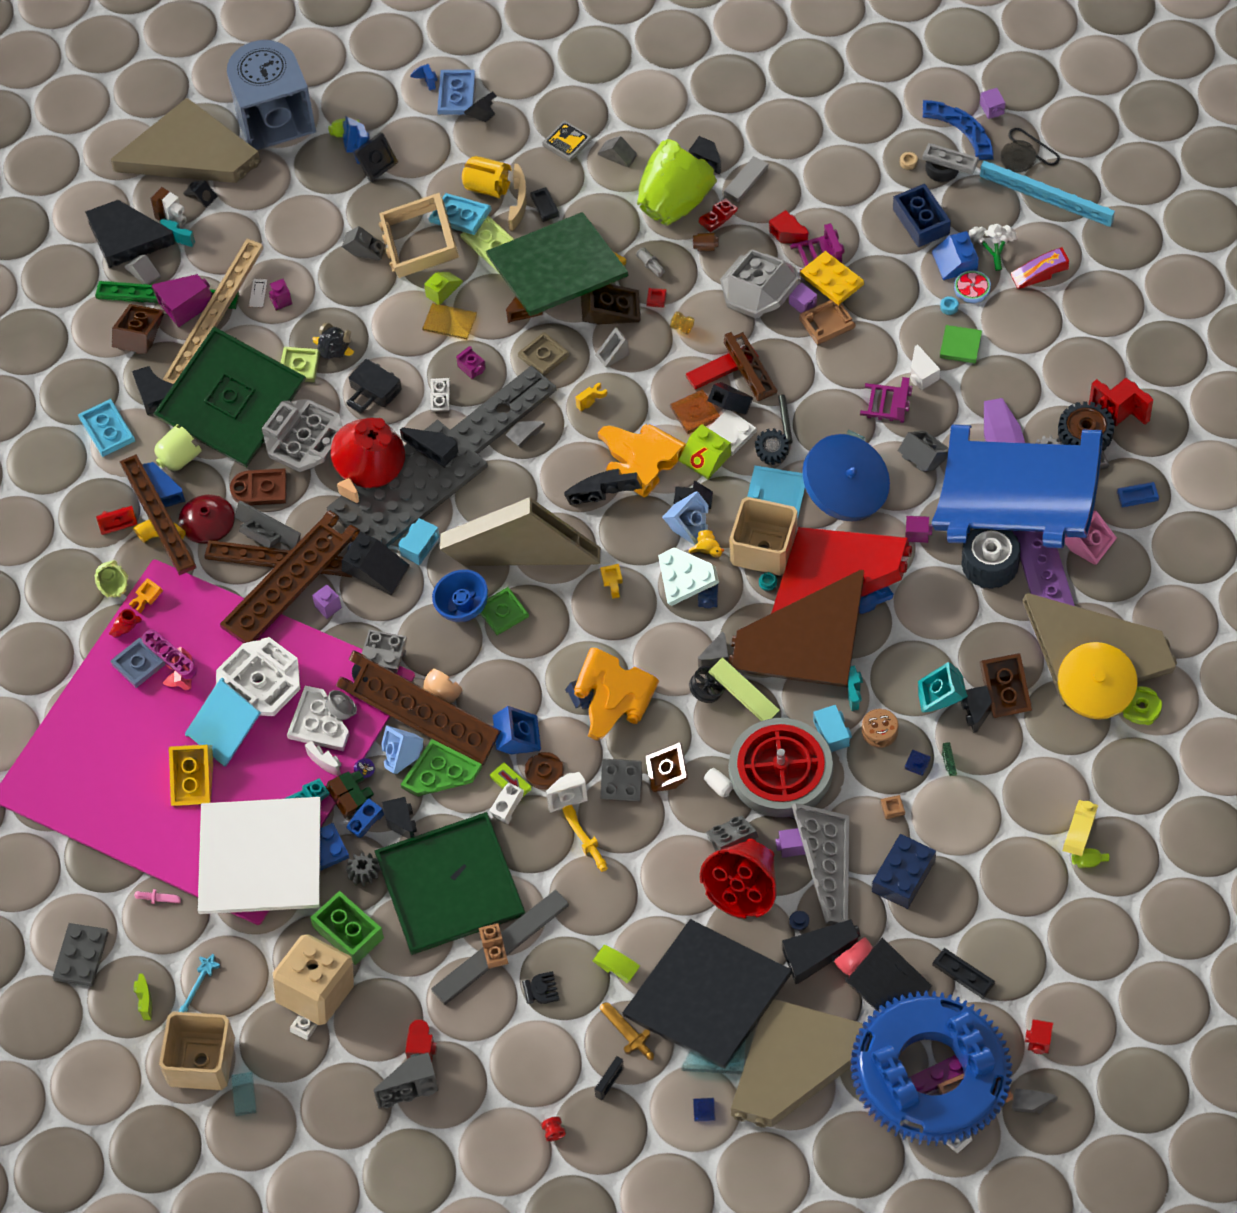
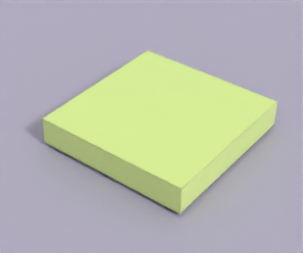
[281,347,320,383]

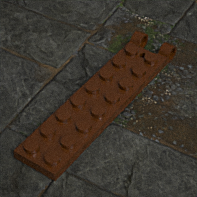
[220,510,360,643]
[336,650,501,766]

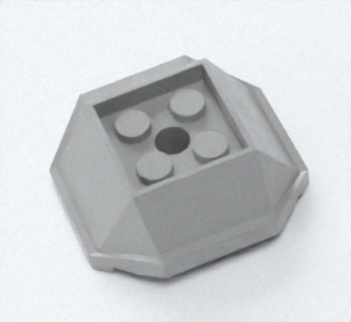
[720,249,800,318]
[262,399,343,472]

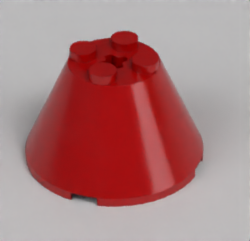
[331,418,405,488]
[699,839,777,919]

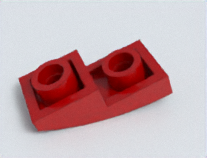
[698,198,738,232]

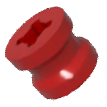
[541,1116,566,1142]

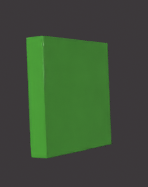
[940,325,982,363]
[480,587,529,635]

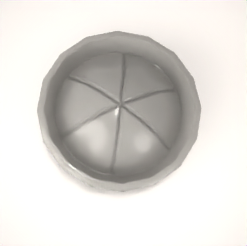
[326,690,357,720]

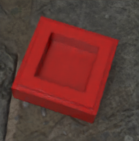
[646,288,667,308]

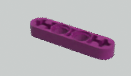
[142,630,197,679]

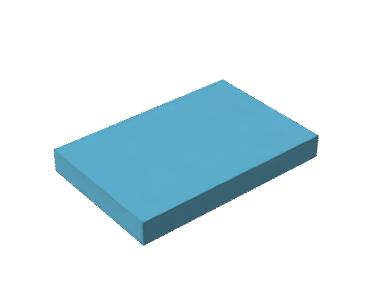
[428,193,492,235]
[78,399,135,457]

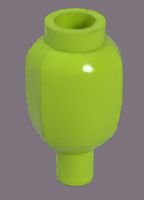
[328,118,360,137]
[1071,848,1109,868]

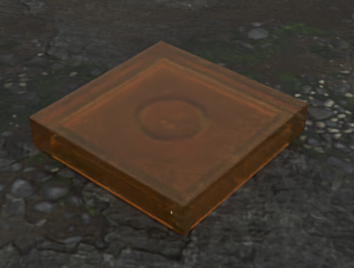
[670,389,720,434]

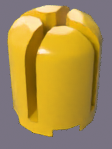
[462,156,512,199]

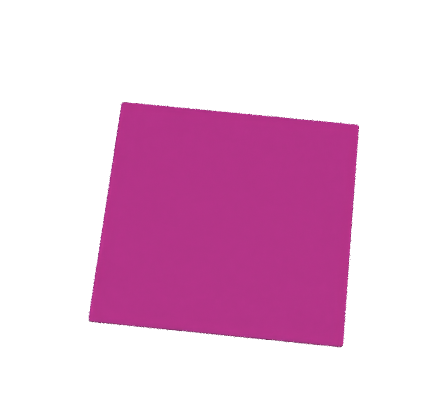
[0,560,415,925]

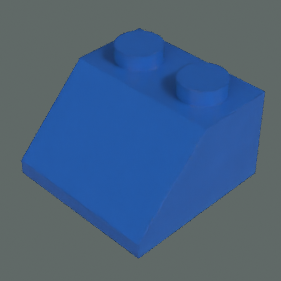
[932,231,979,280]
[493,706,541,755]

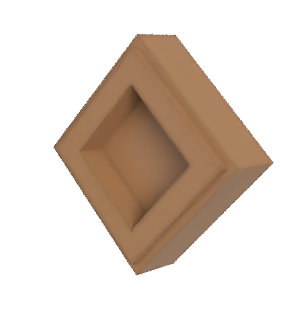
[880,795,905,819]

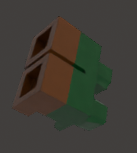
[326,771,374,819]

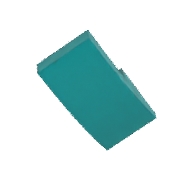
[160,219,195,247]
[848,665,863,711]
[285,778,329,801]

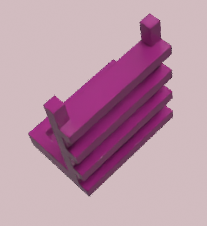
[790,223,845,271]
[860,377,913,423]

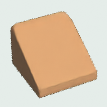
[337,478,359,503]

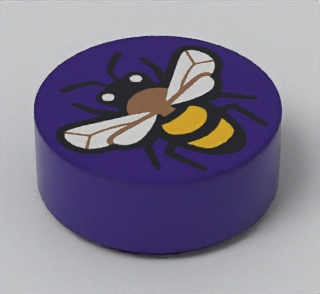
[354,758,375,779]

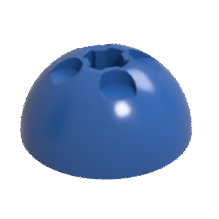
[432,570,488,622]

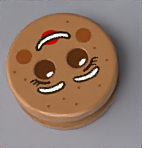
[862,709,899,747]

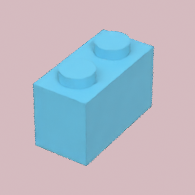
[399,518,440,565]
[813,705,852,752]

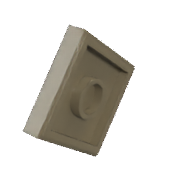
[518,332,570,376]

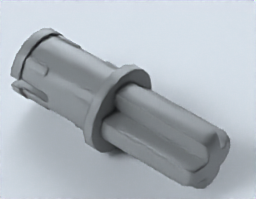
[636,247,665,277]

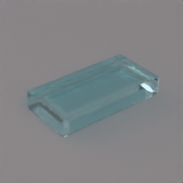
[231,1072,257,1116]

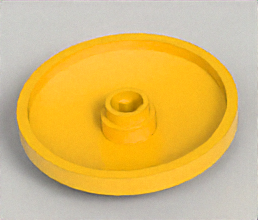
[1058,642,1137,719]

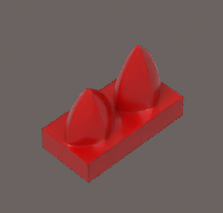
[96,506,138,535]

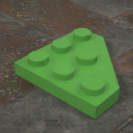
[400,739,482,796]

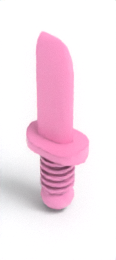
[134,889,181,904]

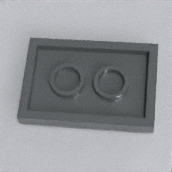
[52,923,109,987]

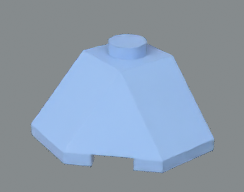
[662,491,709,545]
[381,726,424,774]

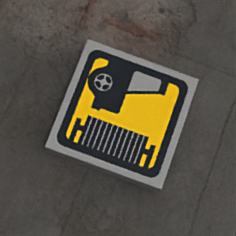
[542,120,592,162]

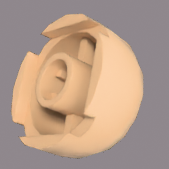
[423,669,463,703]

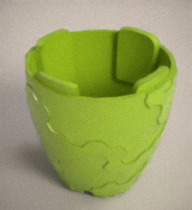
[637,139,717,226]

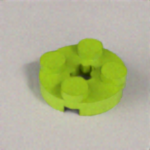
[1123,686,1162,725]

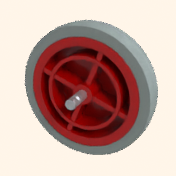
[728,718,834,817]

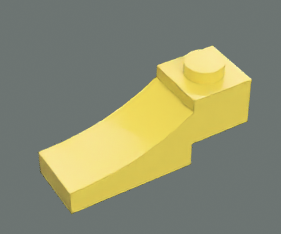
[1062,800,1098,856]

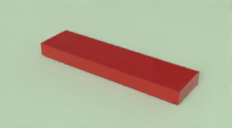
[686,346,759,390]

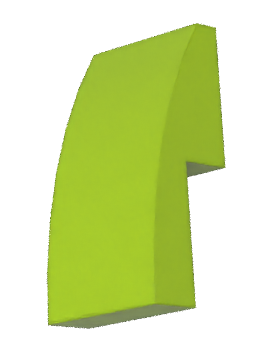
[592,945,640,983]
[133,973,152,1020]

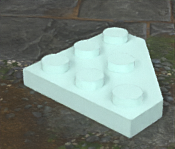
[658,548,719,606]

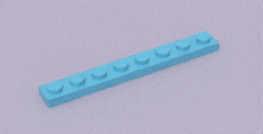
[980,161,1115,227]

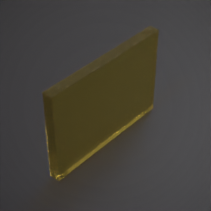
[422,303,477,340]

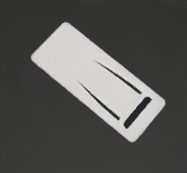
[249,279,267,307]

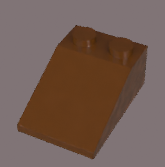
[112,304,164,354]
[980,653,1032,718]

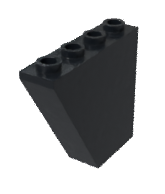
[85,200,176,268]

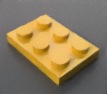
[800,251,864,306]

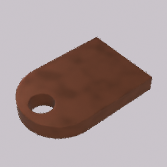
[230,468,287,506]

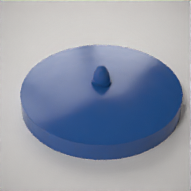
[802,434,890,522]

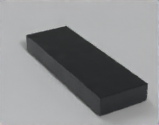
[932,948,995,999]

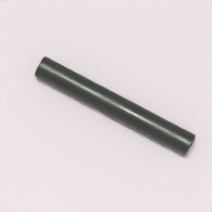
[778,394,793,444]

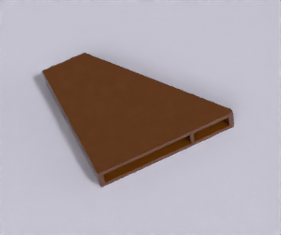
[729,570,864,688]

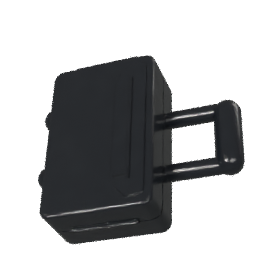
[346,359,402,413]

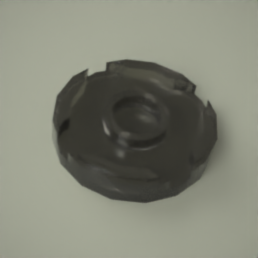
[1001,140,1036,173]

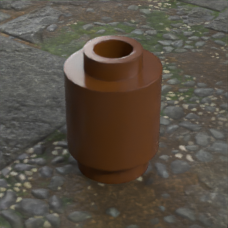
[693,233,719,251]

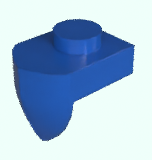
[410,64,437,91]

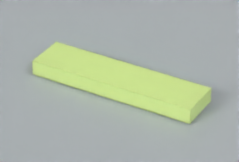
[708,657,780,721]

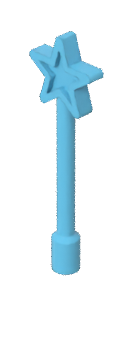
[178,954,220,1012]

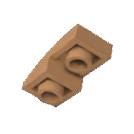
[479,924,508,969]

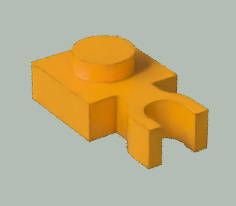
[129,578,163,613]

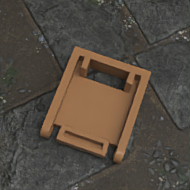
[799,300,855,345]

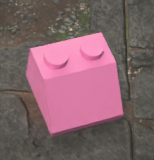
[1065,511,1117,565]

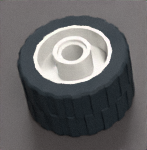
[961,529,1021,589]

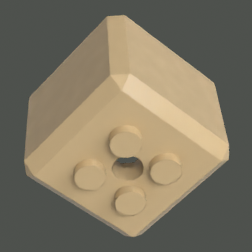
[730,497,798,576]
[273,934,354,1025]
[159,1012,235,1090]

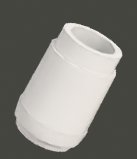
[704,768,733,798]

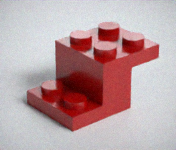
[1089,378,1153,427]

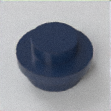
[789,911,810,931]

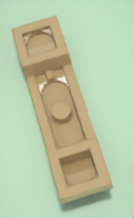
[508,164,527,231]

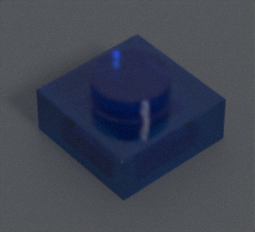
[905,750,931,776]
[693,1098,715,1121]

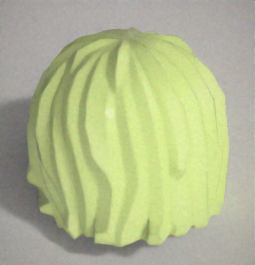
[94,560,128,598]

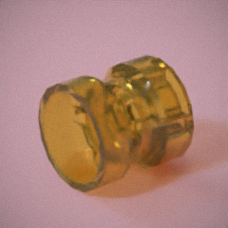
[670,311,695,335]

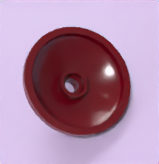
[178,494,235,544]

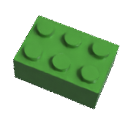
[310,891,384,965]

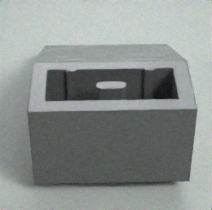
[373,1052,439,1108]

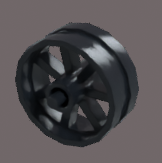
[689,666,726,703]

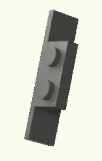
[235,501,301,549]

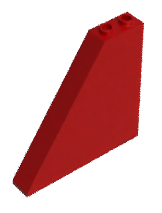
[771,527,912,613]

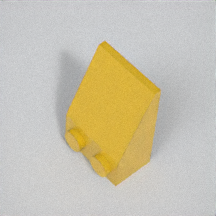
[169,744,213,806]

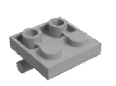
[362,630,407,673]

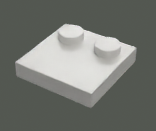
[709,410,756,456]

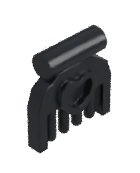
[522,971,560,1004]

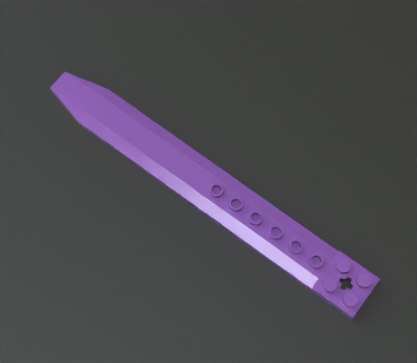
[984,398,1075,606]

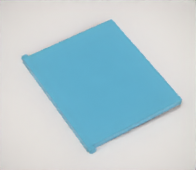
[747,466,805,521]
[185,678,261,767]

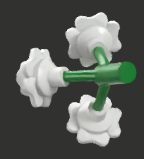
[969,224,1017,271]

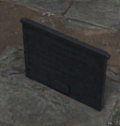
[845,938,932,1013]

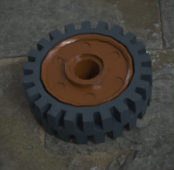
[1058,401,1114,451]

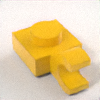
[575,383,607,411]
[600,564,623,599]

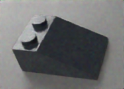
[342,531,410,595]

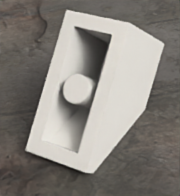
[910,345,940,390]

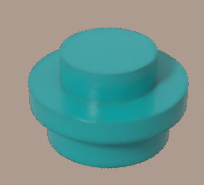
[758,572,778,591]

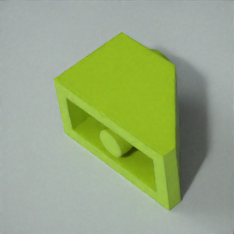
[424,272,463,306]

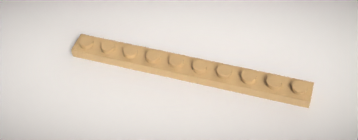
[163,239,263,384]

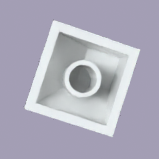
[546,772,587,813]

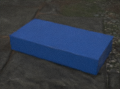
[1117,482,1159,507]

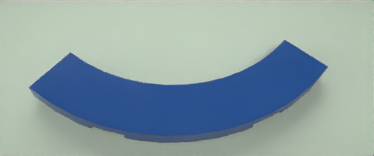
[923,100,994,160]

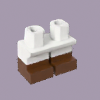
[150,187,187,228]

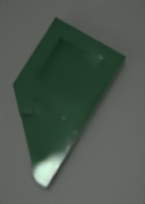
[942,742,957,776]

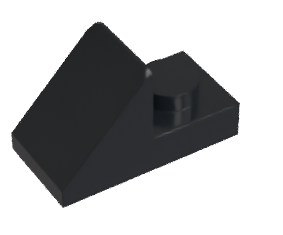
[464,91,497,122]
[673,481,713,509]

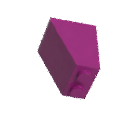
[152,274,213,328]

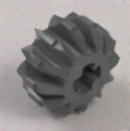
[346,852,380,887]

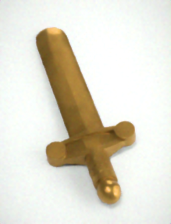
[600,1002,654,1060]

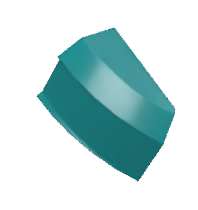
[918,662,968,712]

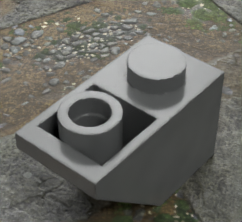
[342,226,386,260]

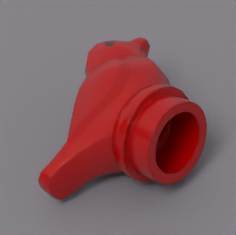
[109,609,142,638]

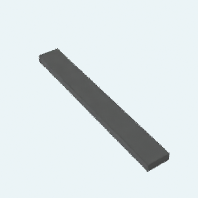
[431,889,569,1005]

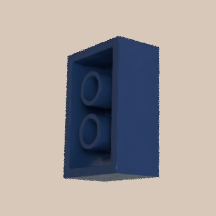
[893,183,951,248]
[872,834,936,909]

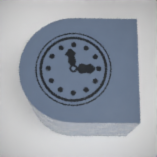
[227,40,316,150]

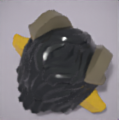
[313,323,354,359]

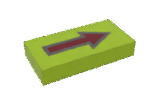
[490,762,532,798]

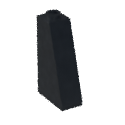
[782,919,861,985]

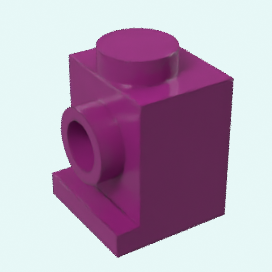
[269,279,292,311]
[456,346,486,379]

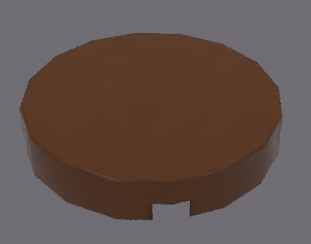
[524,752,564,790]

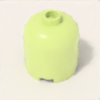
[154,424,202,471]

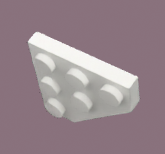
[287,685,349,751]

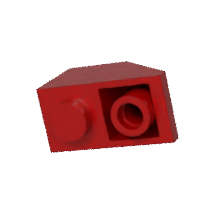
[769,210,809,244]

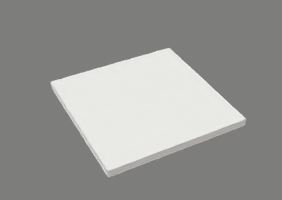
[198,797,321,914]

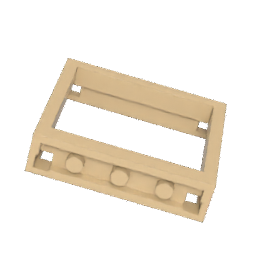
[379,192,459,278]

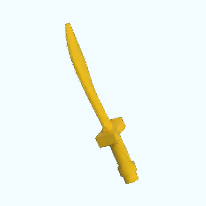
[562,805,608,872]

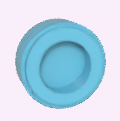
[940,296,959,315]

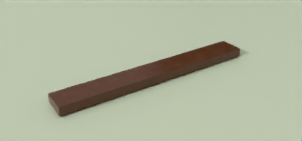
[119,454,197,576]
[204,540,352,578]

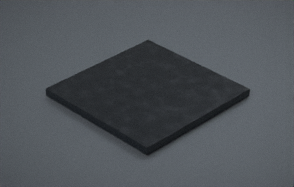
[622,919,792,1069]

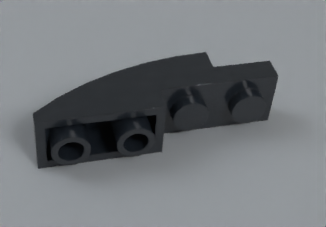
[564,469,642,505]

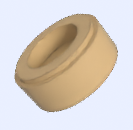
[900,152,918,170]

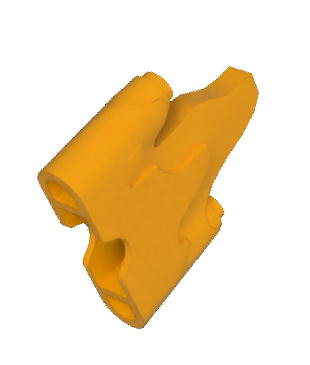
[598,424,686,498]
[574,648,659,741]

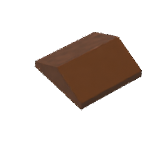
[646,743,688,792]

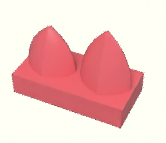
[163,647,192,690]

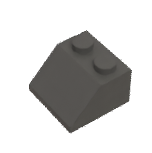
[898,430,949,472]

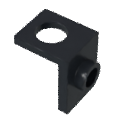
[183,180,218,208]

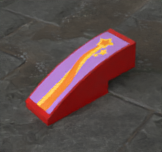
[1011,247,1069,289]

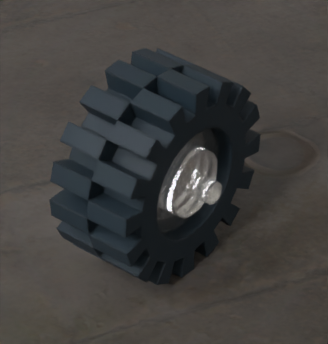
[755,428,789,465]

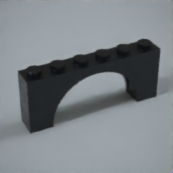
[132,338,237,415]

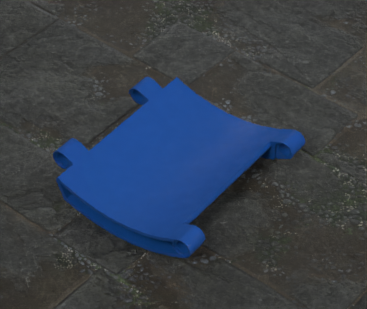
[932,424,1103,548]

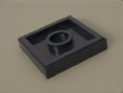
[354,132,398,182]

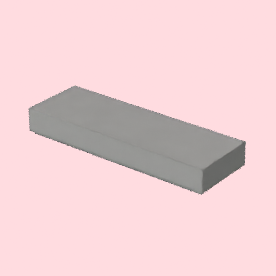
[922,143,979,175]
[724,156,768,202]

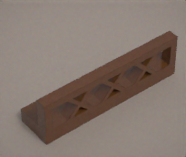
[723,332,778,402]

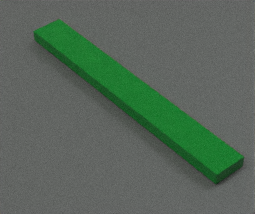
[95,281,239,309]

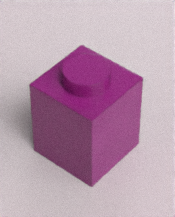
[905,516,933,543]

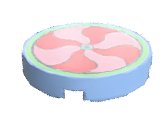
[954,270,991,303]

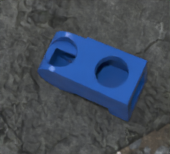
[347,798,385,838]

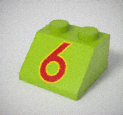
[679,424,731,480]

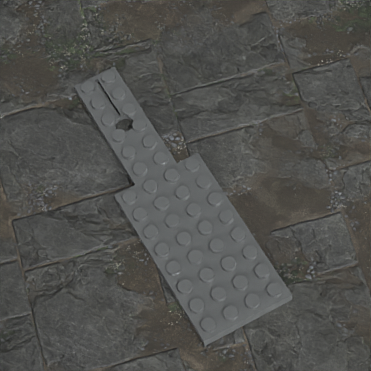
[326,365,557,547]

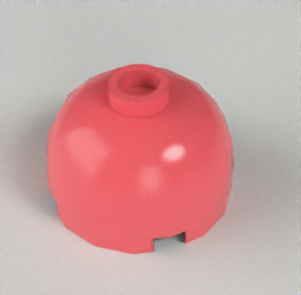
[834,937,873,975]

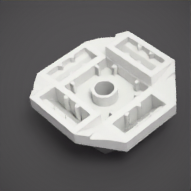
[216,637,300,716]

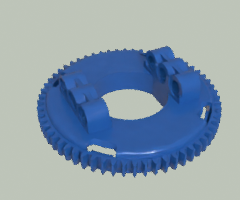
[850,991,1013,1146]

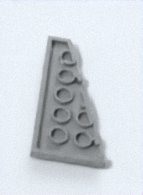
[792,803,849,925]

